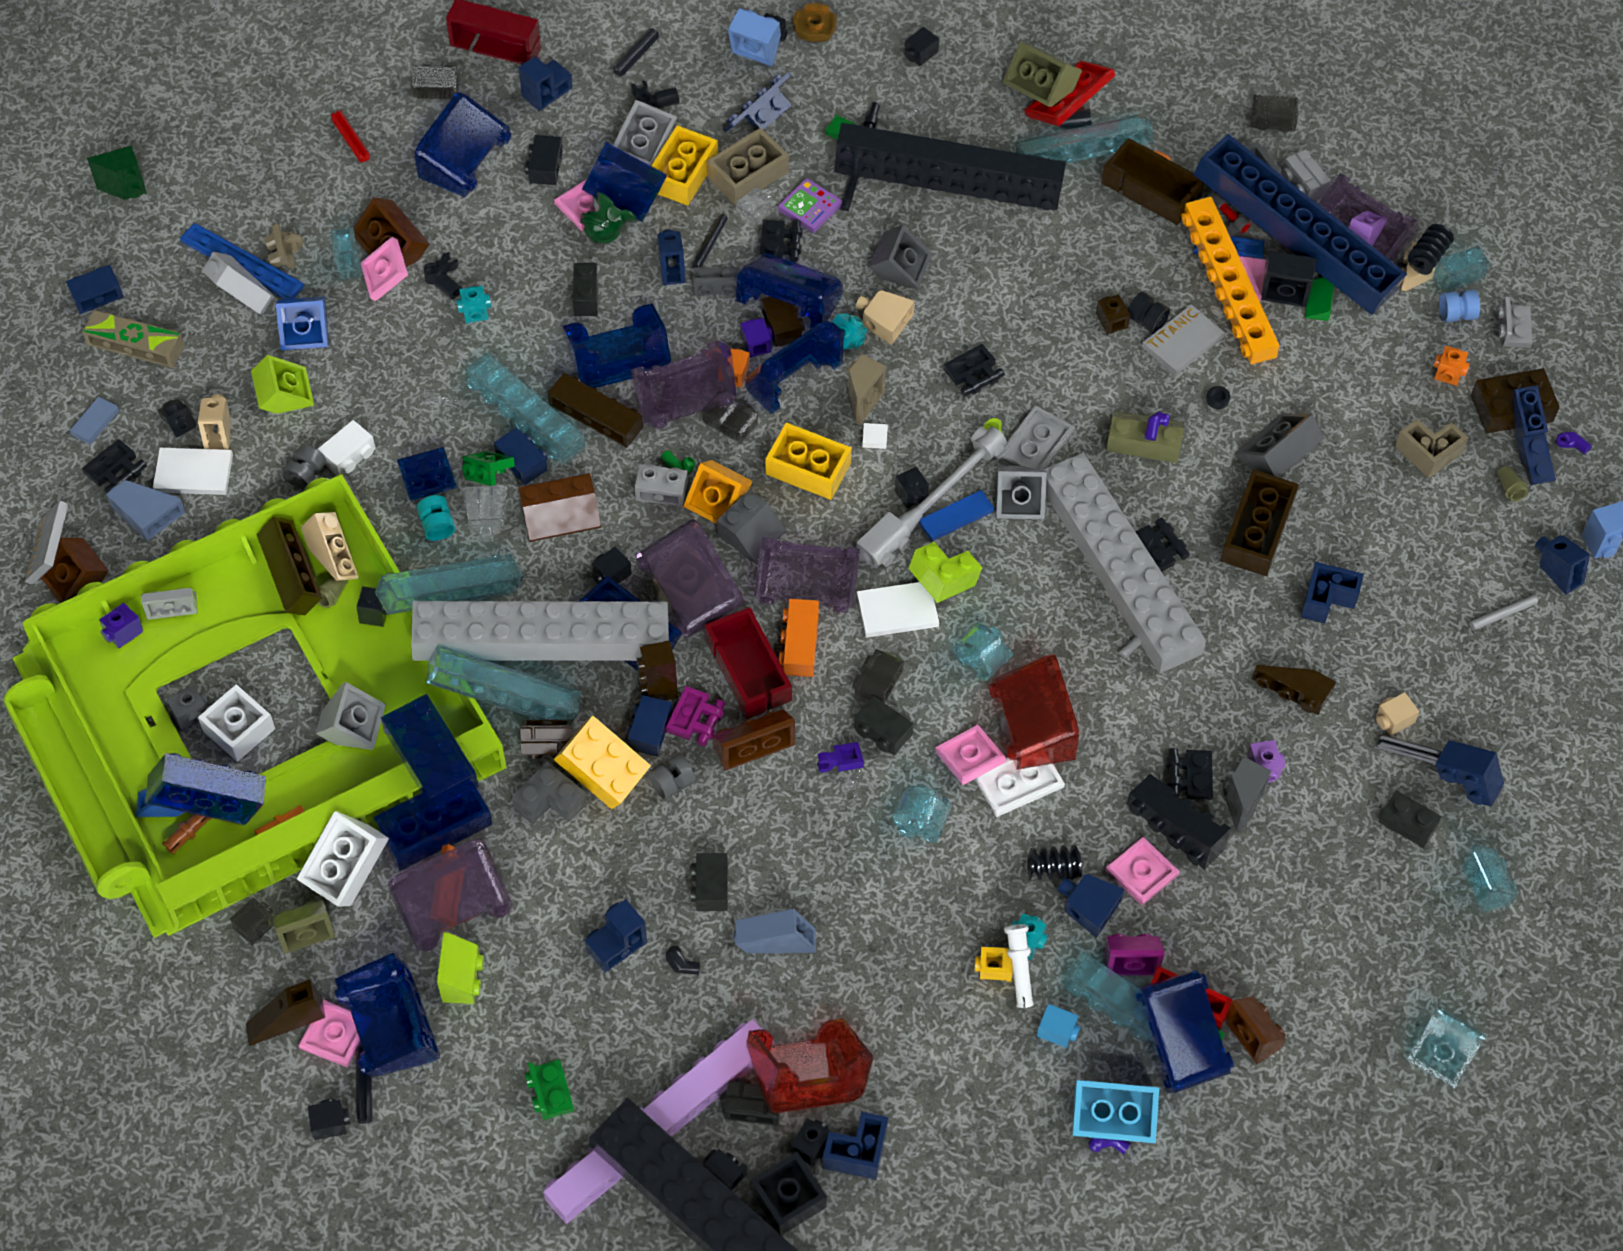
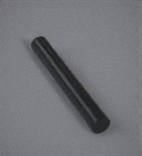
[692,214,728,268]

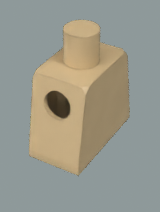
[855,290,915,345]
[198,394,231,450]

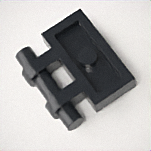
[759,220,803,262]
[943,344,1005,397]
[82,439,147,494]
[1135,518,1190,572]
[1166,748,1213,800]

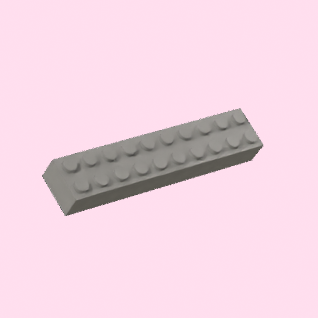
[1044,453,1206,674]
[412,601,669,661]

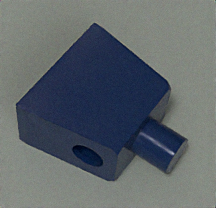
[657,229,686,285]
[1535,535,1590,595]
[1057,874,1125,937]

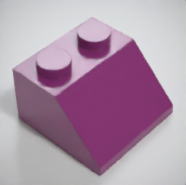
[1104,934,1164,976]

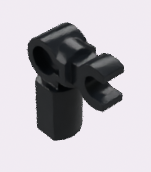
[631,80,679,108]
[424,253,462,300]

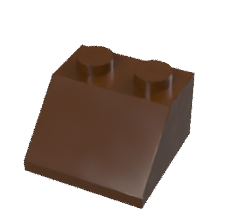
[41,538,109,603]
[1225,996,1286,1065]

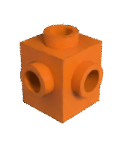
[1433,346,1470,386]

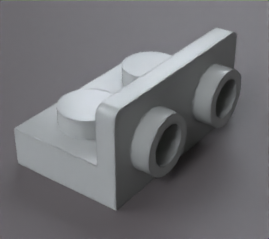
[1497,297,1533,348]
[141,588,197,620]

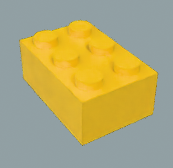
[646,125,718,206]
[766,423,852,500]
[553,716,651,809]

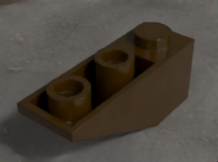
[1252,665,1336,715]
[246,979,326,1046]

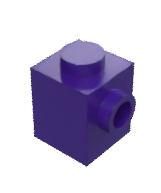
[740,318,773,358]
[99,603,143,648]

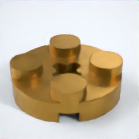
[793,3,837,42]

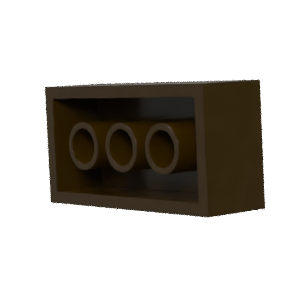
[1220,469,1299,577]

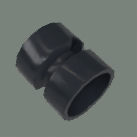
[1127,291,1170,334]

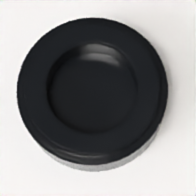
[1206,386,1230,409]

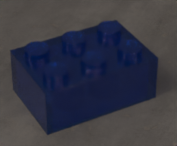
[581,142,667,222]

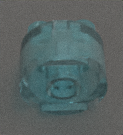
[953,622,1013,681]
[893,786,951,843]

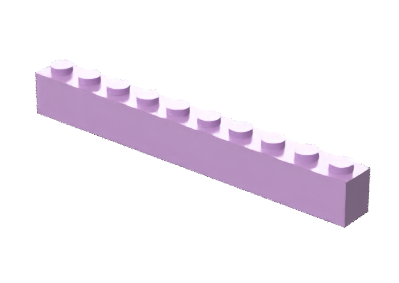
[543,1019,774,1224]

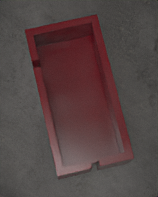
[446,0,542,65]
[704,607,792,720]

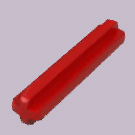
[331,111,370,163]

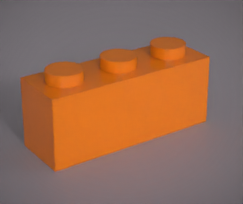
[779,599,819,677]

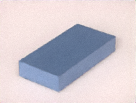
[70,397,119,445]

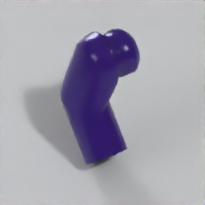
[1556,432,1592,455]

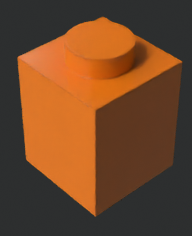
[719,348,750,388]

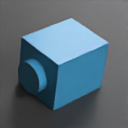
[1037,1004,1081,1048]

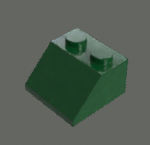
[87,145,147,200]

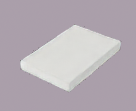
[153,448,233,495]
[857,582,939,638]
[975,743,1065,817]

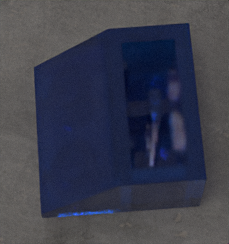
[397,447,457,501]

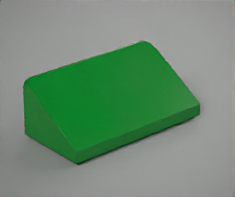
[1305,278,1334,321]

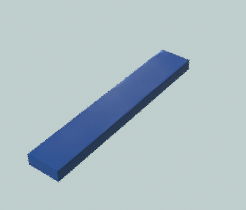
[180,223,304,299]

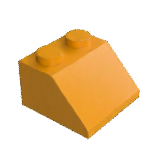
[683,460,753,524]

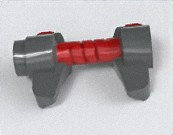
[1209,192,1252,237]

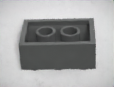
[1234,413,1324,478]

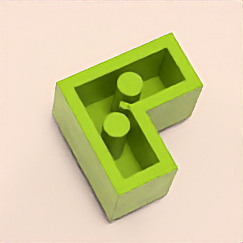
[908,542,982,603]

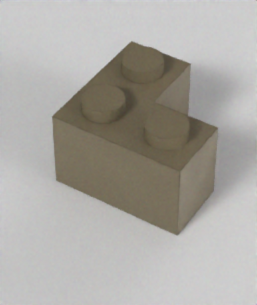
[1395,419,1468,478]

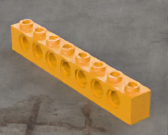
[1182,197,1280,365]

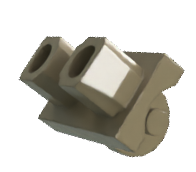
[264,223,303,269]

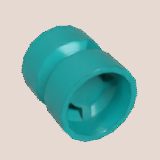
[416,495,456,541]

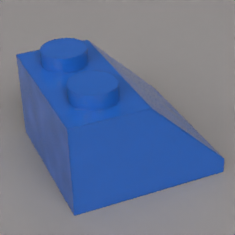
[276,296,328,350]

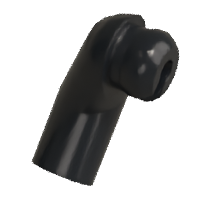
[665,946,700,975]

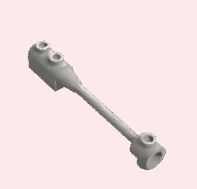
[856,426,1007,568]

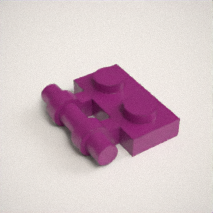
[666,686,725,746]

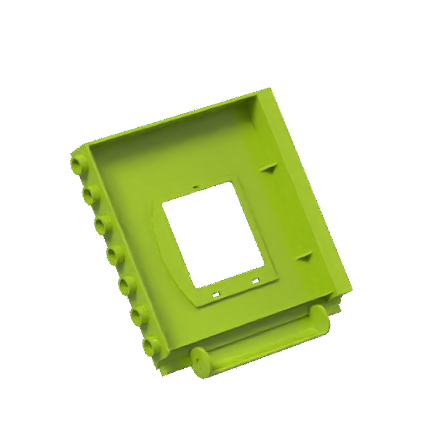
[3,474,507,938]

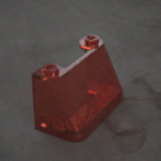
[989,654,1079,770]
[746,1018,874,1113]

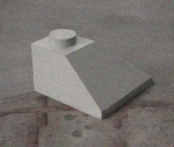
[315,682,386,750]

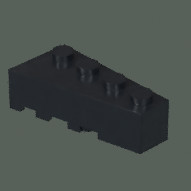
[1127,774,1231,870]

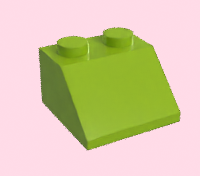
[251,355,314,414]
[437,932,484,1004]

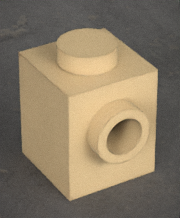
[1376,693,1420,736]

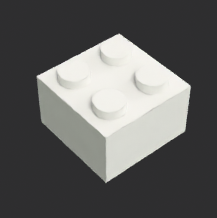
[198,685,275,762]

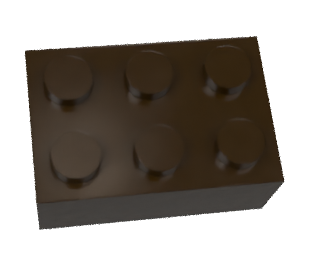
[1471,368,1560,434]

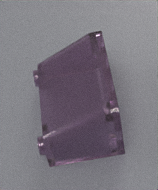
[1319,173,1419,261]
[631,340,737,429]
[636,519,744,640]
[754,537,861,613]
[388,839,514,952]

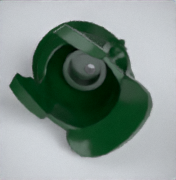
[580,192,636,244]

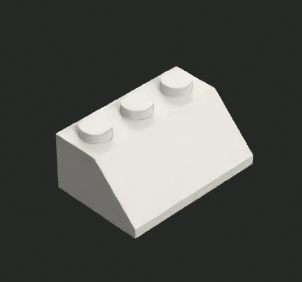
[297,811,389,907]

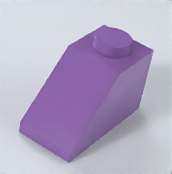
[1349,210,1387,246]

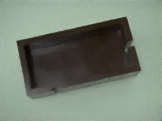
[1101,137,1204,226]

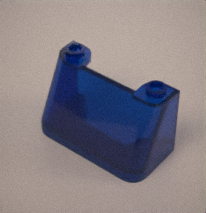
[415,92,512,198]
[735,253,843,332]
[562,303,671,388]
[746,321,844,414]
[334,952,440,1078]
[1133,970,1234,1094]

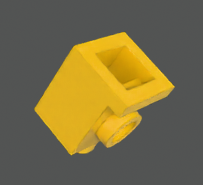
[975,947,1013,982]

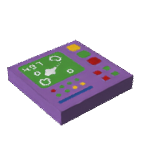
[778,178,842,233]

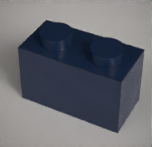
[66,265,124,314]
[494,427,548,485]
[625,695,672,757]

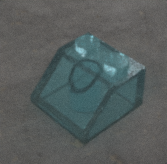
[1462,844,1517,913]
[1407,1007,1486,1088]

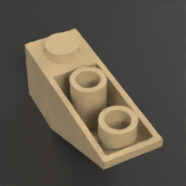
[301,512,359,581]

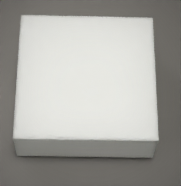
[862,423,888,449]

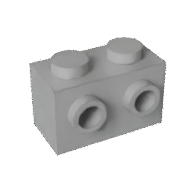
[635,464,688,507]

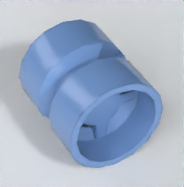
[1439,290,1480,323]

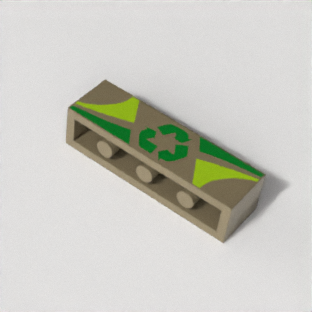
[83,310,185,368]

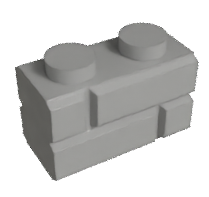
[1281,150,1332,200]

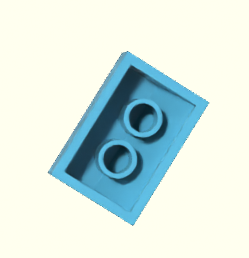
[1073,1080,1159,1143]

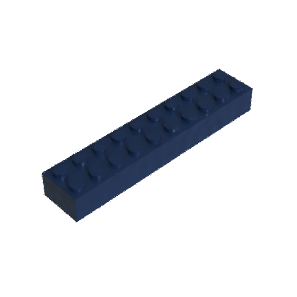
[1194,134,1407,315]

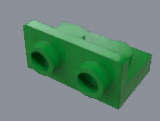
[462,450,515,486]
[524,1059,574,1120]

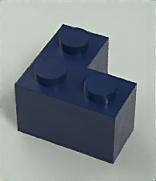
[518,56,573,111]
[1301,562,1364,623]
[1436,740,1504,807]
[585,899,647,973]
[823,1112,888,1180]

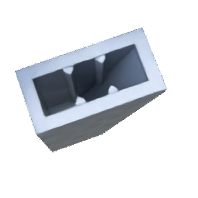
[106,480,185,541]
[734,909,816,954]

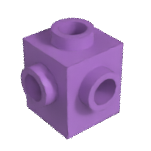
[1247,740,1285,783]

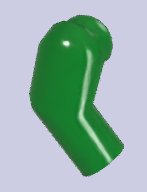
[661,450,696,474]

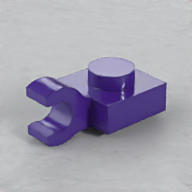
[817,742,864,772]

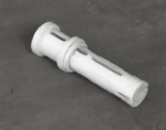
[1004,924,1034,1008]

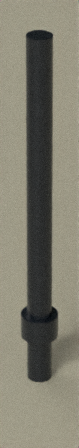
[840,102,880,212]

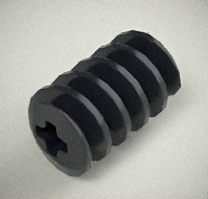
[1407,224,1454,275]
[1027,845,1083,881]

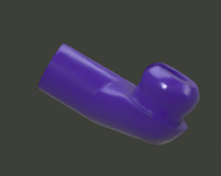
[1144,411,1170,441]
[1088,1137,1131,1154]

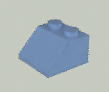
[728,8,781,67]
[1582,501,1623,559]

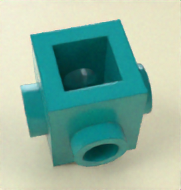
[456,285,491,323]
[826,314,869,350]
[1008,913,1048,961]

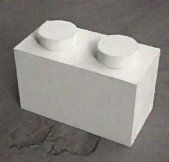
[318,420,376,476]

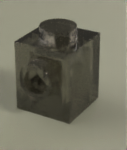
[230,897,274,946]

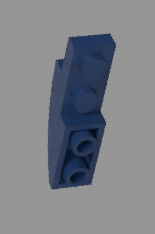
[1513,385,1556,486]

